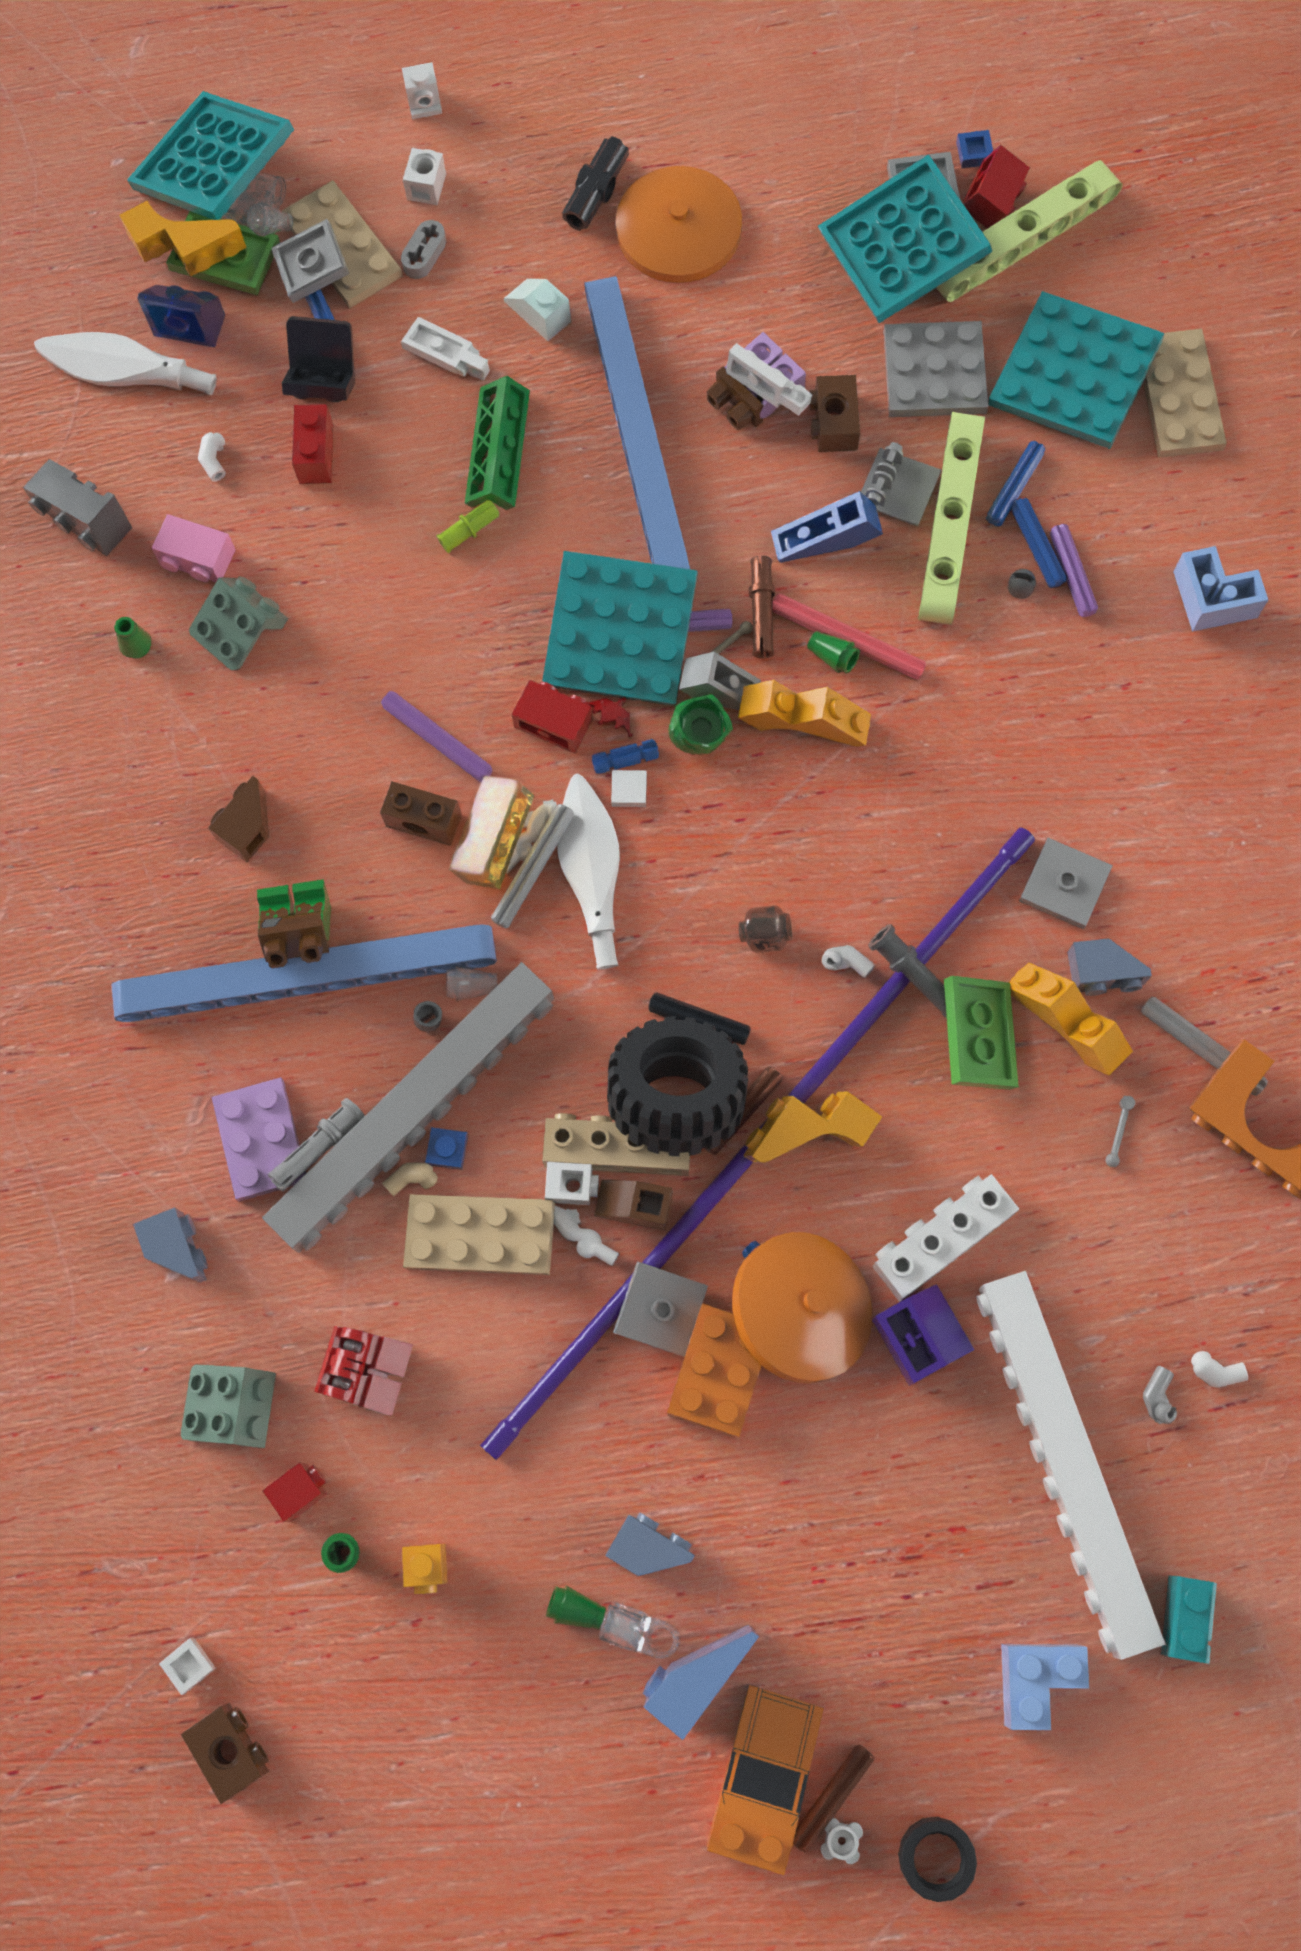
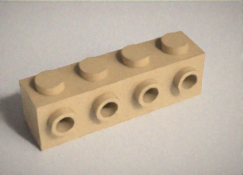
[542,1113,690,1176]

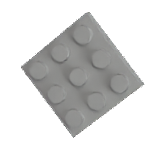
[883,321,988,417]

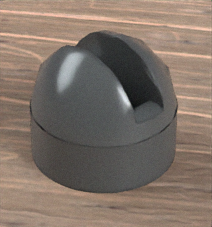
[1007,569,1036,599]
[413,1001,442,1033]

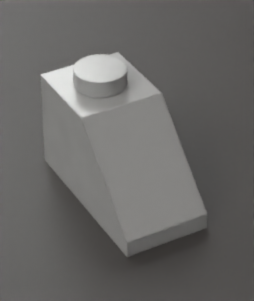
[679,652,761,710]

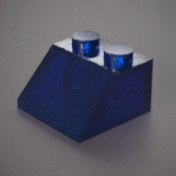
[137,284,225,348]

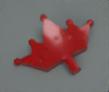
[589,697,633,738]

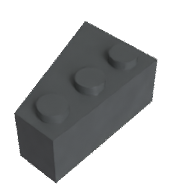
[23,459,133,556]

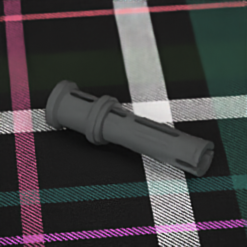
[868,924,947,1018]

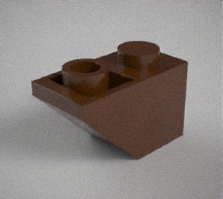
[208,776,269,862]
[594,1180,673,1231]

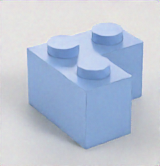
[1173,546,1268,632]
[1001,1644,1089,1730]

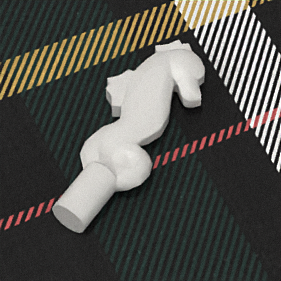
[497,799,557,874]
[554,1206,619,1266]

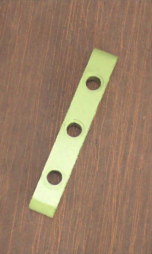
[936,160,1123,302]
[918,412,985,625]

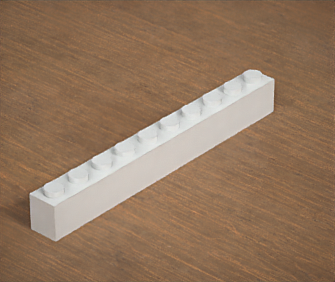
[976,1271,1166,1660]

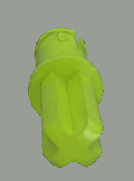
[436,500,500,553]

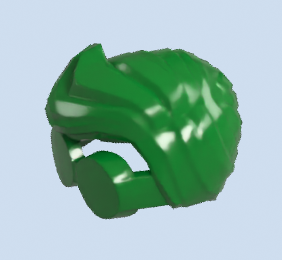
[668,694,733,755]

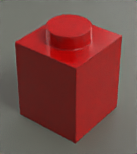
[262,1462,327,1522]

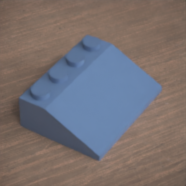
[643,1625,759,1740]

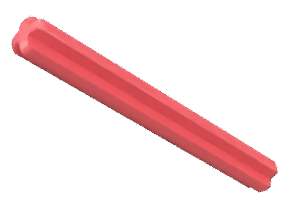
[772,594,926,680]

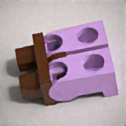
[707,332,806,430]

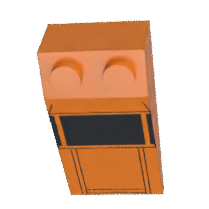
[707,1684,824,1876]

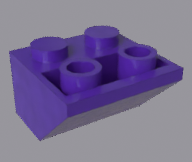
[872,1284,974,1386]

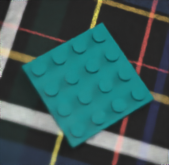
[127,91,294,220]
[818,154,993,323]
[988,291,1164,449]
[542,551,698,706]

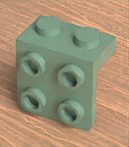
[189,576,288,670]
[181,1364,276,1448]

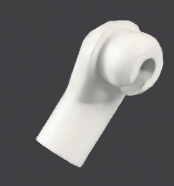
[198,432,226,482]
[822,945,875,978]
[1191,1351,1248,1388]

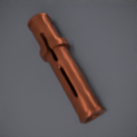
[749,556,775,658]

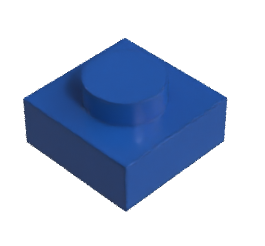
[956,130,993,168]
[425,1127,468,1170]

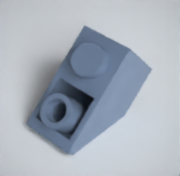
[1067,939,1152,996]
[133,1207,208,1283]
[605,1512,695,1576]

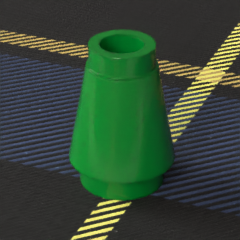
[114,617,152,659]
[807,631,860,674]
[321,1533,360,1573]
[546,1585,606,1630]

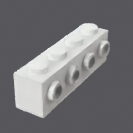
[873,1174,1019,1302]

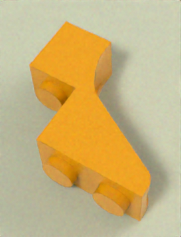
[119,200,247,277]
[738,680,871,747]
[1008,962,1133,1076]
[743,1091,882,1163]

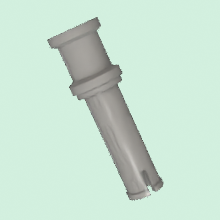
[267,1098,365,1191]

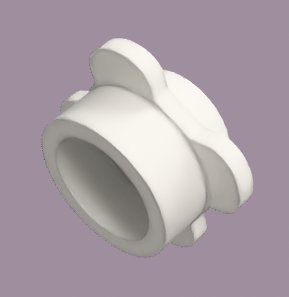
[820,1818,863,1864]

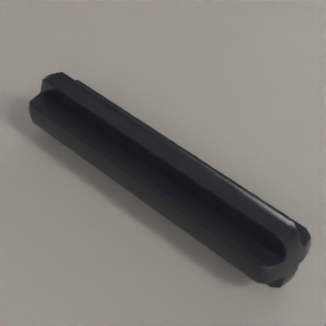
[648,992,751,1045]

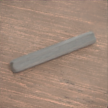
[491,804,574,928]
[1141,997,1268,1096]

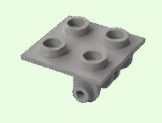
[861,442,941,526]

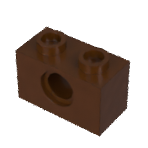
[809,375,860,452]
[380,781,462,846]
[181,1703,269,1804]

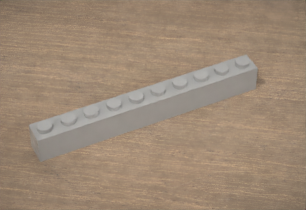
[262,962,554,1253]

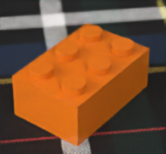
[667,1304,762,1439]

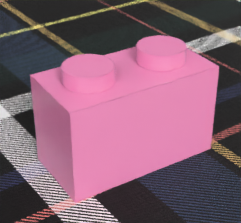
[151,514,236,582]

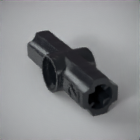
[562,136,629,231]

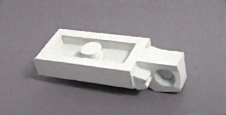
[401,317,490,381]
[726,343,812,416]

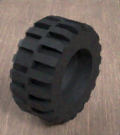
[607,1016,748,1157]

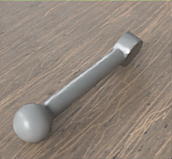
[1105,1096,1135,1167]

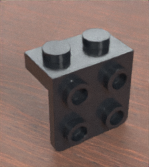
[282,316,355,402]

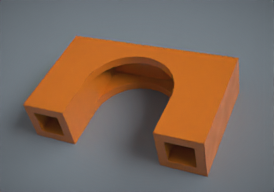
[1188,1039,1301,1199]

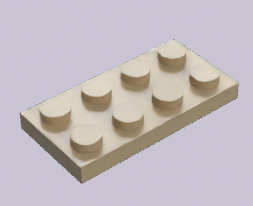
[280,180,403,309]
[1143,329,1227,458]
[403,1194,555,1275]

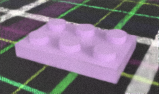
[212,1077,306,1202]

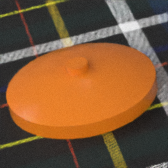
[616,166,742,283]
[732,1232,873,1383]

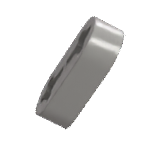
[401,220,446,279]

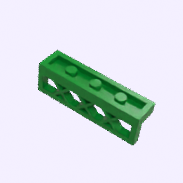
[464,376,530,510]

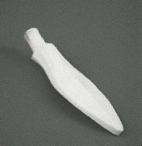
[34,332,217,395]
[557,774,620,970]

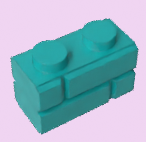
[1161,1575,1217,1664]

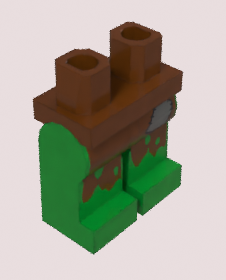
[257,879,331,969]

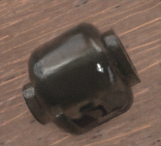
[739,905,792,953]

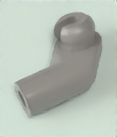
[1143,1366,1177,1424]

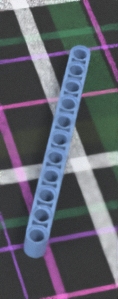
[584,276,690,569]
[111,925,497,1022]

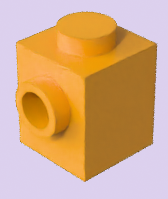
[402,1544,448,1594]

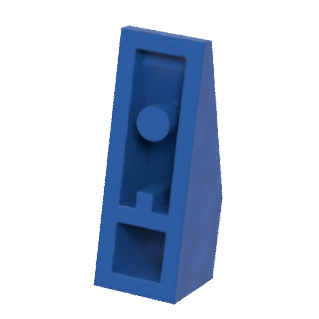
[771,491,883,563]

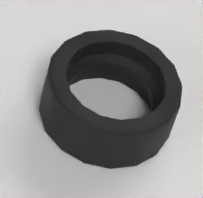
[898,1817,977,1902]

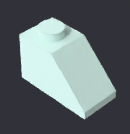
[504,279,571,341]

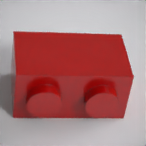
[963,145,1030,229]
[292,404,334,484]
[511,680,593,754]

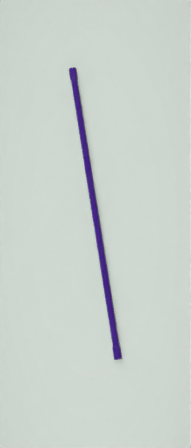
[480,827,1035,1460]

